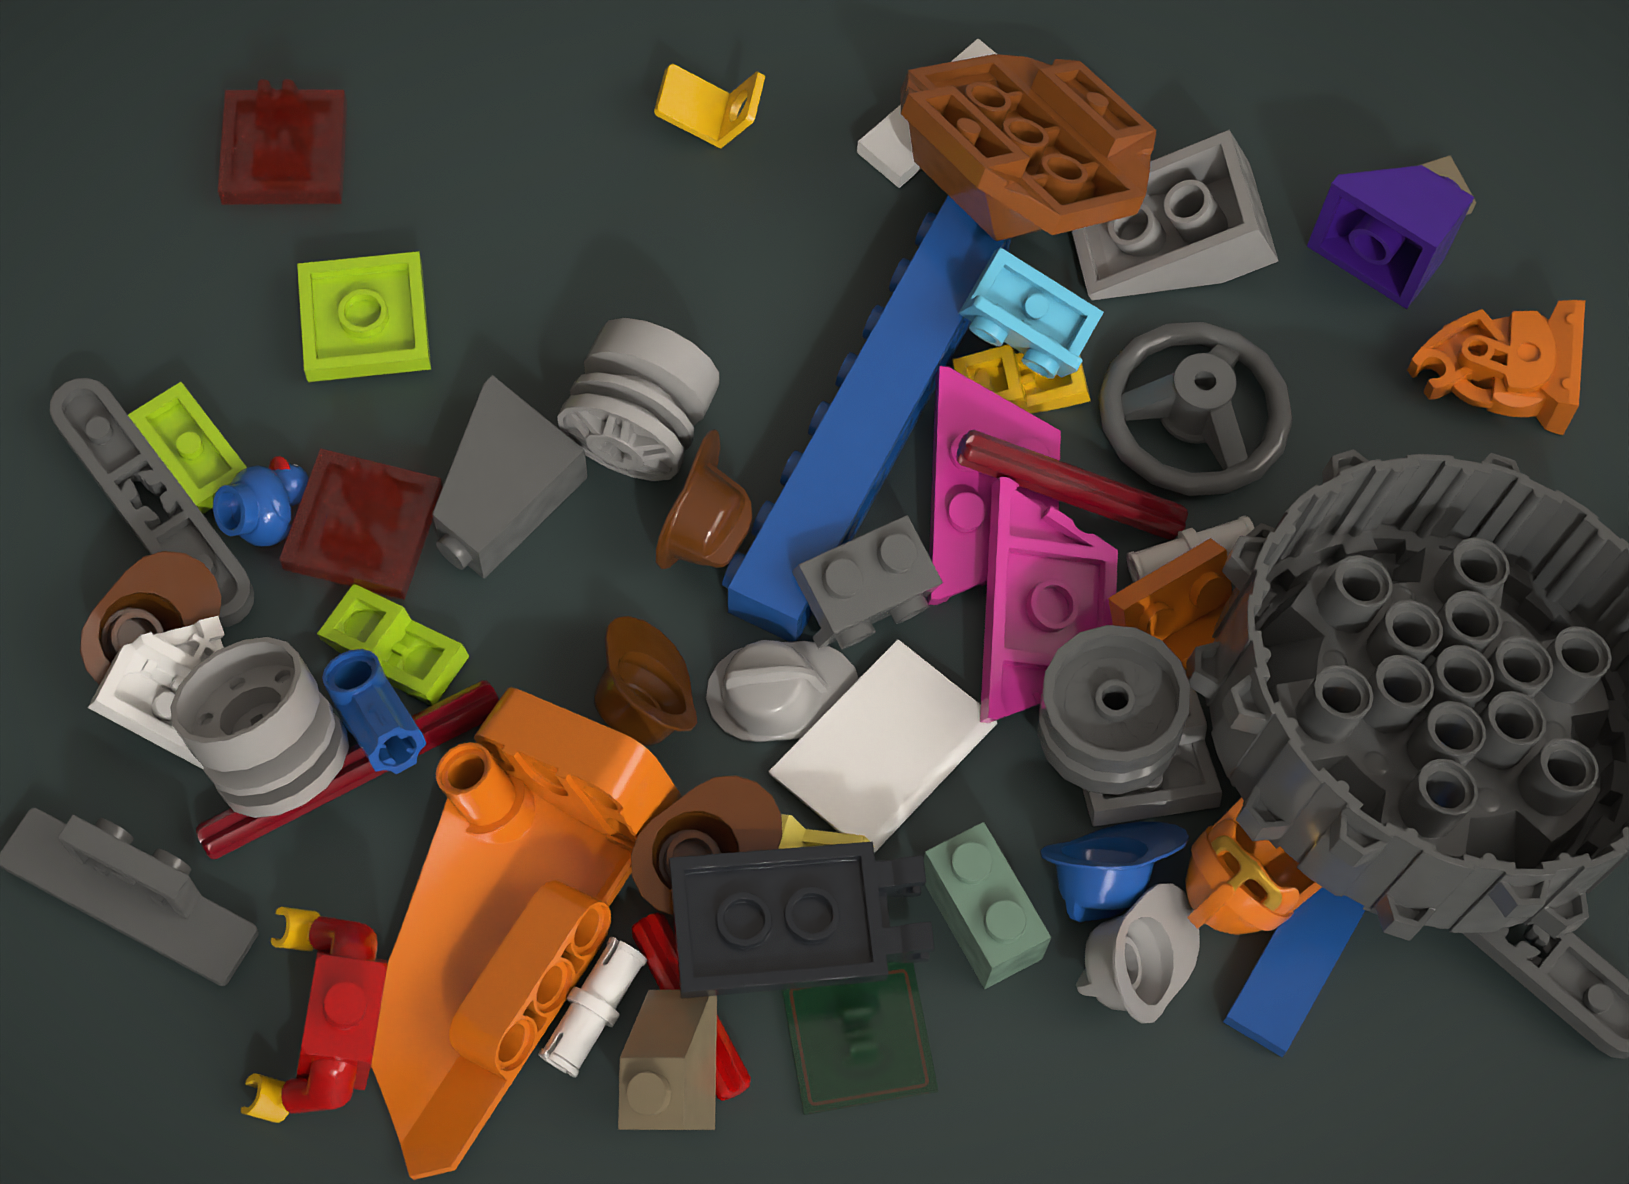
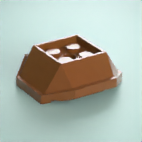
[901,54,1156,241]

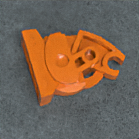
[1407,300,1585,435]

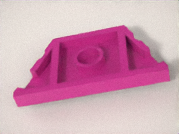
[927,366,1061,605]
[980,477,1118,723]

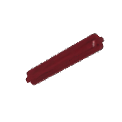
[956,430,1188,540]

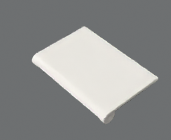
[769,640,997,854]

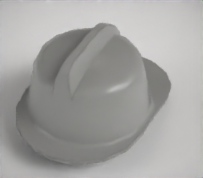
[706,640,859,742]
[1076,884,1200,1024]

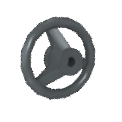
[1098,322,1293,496]

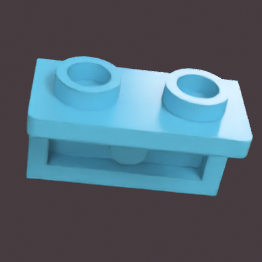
[958,247,1104,379]

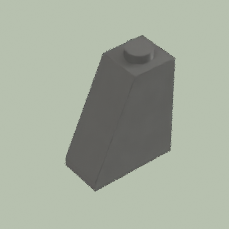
[432,375,588,579]

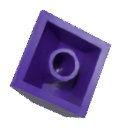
[1307,165,1475,309]

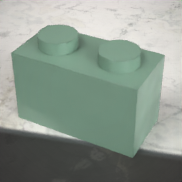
[924,822,1051,990]

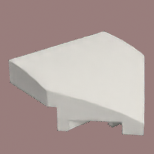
[88,616,225,770]

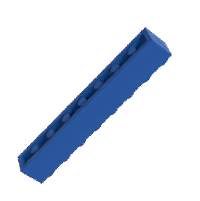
[722,195,1011,642]

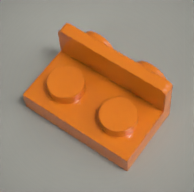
[1108,538,1233,670]

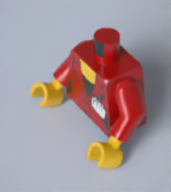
[241,907,388,1123]

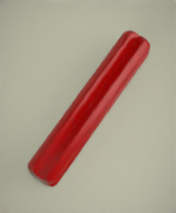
[632,912,751,1101]

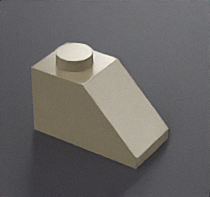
[618,990,717,1130]

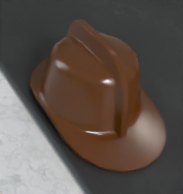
[656,429,752,569]
[80,551,222,685]
[594,616,697,746]
[631,775,782,915]

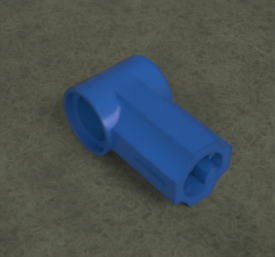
[322,649,426,774]

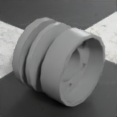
[557,318,719,481]
[170,637,349,818]

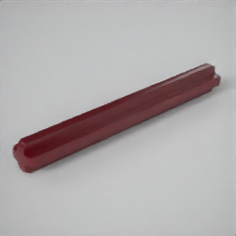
[195,680,499,859]

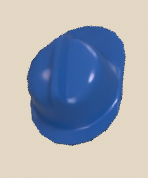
[1040,822,1189,922]

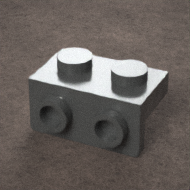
[792,515,943,649]

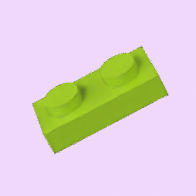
[128,382,247,514]

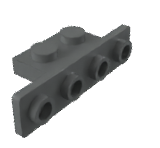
[0,808,259,986]

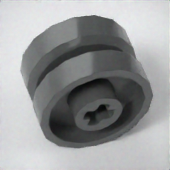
[1037,625,1190,795]

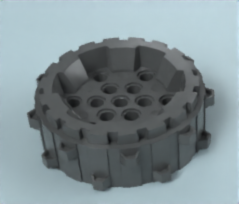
[1186,449,1629,941]

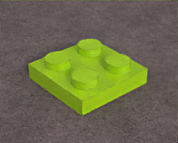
[297,251,431,382]

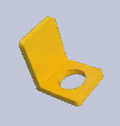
[654,64,765,149]

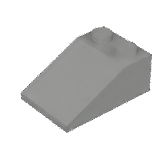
[1072,130,1278,301]

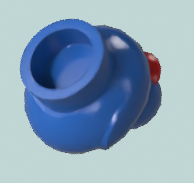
[213,456,310,547]

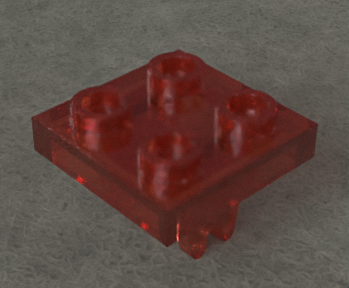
[218,79,347,205]
[279,448,443,600]

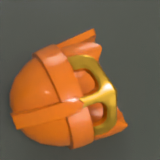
[1185,797,1322,935]

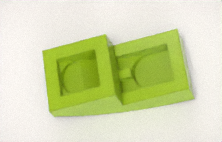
[317,584,469,706]

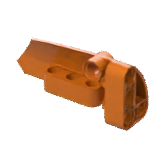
[371,687,681,1180]

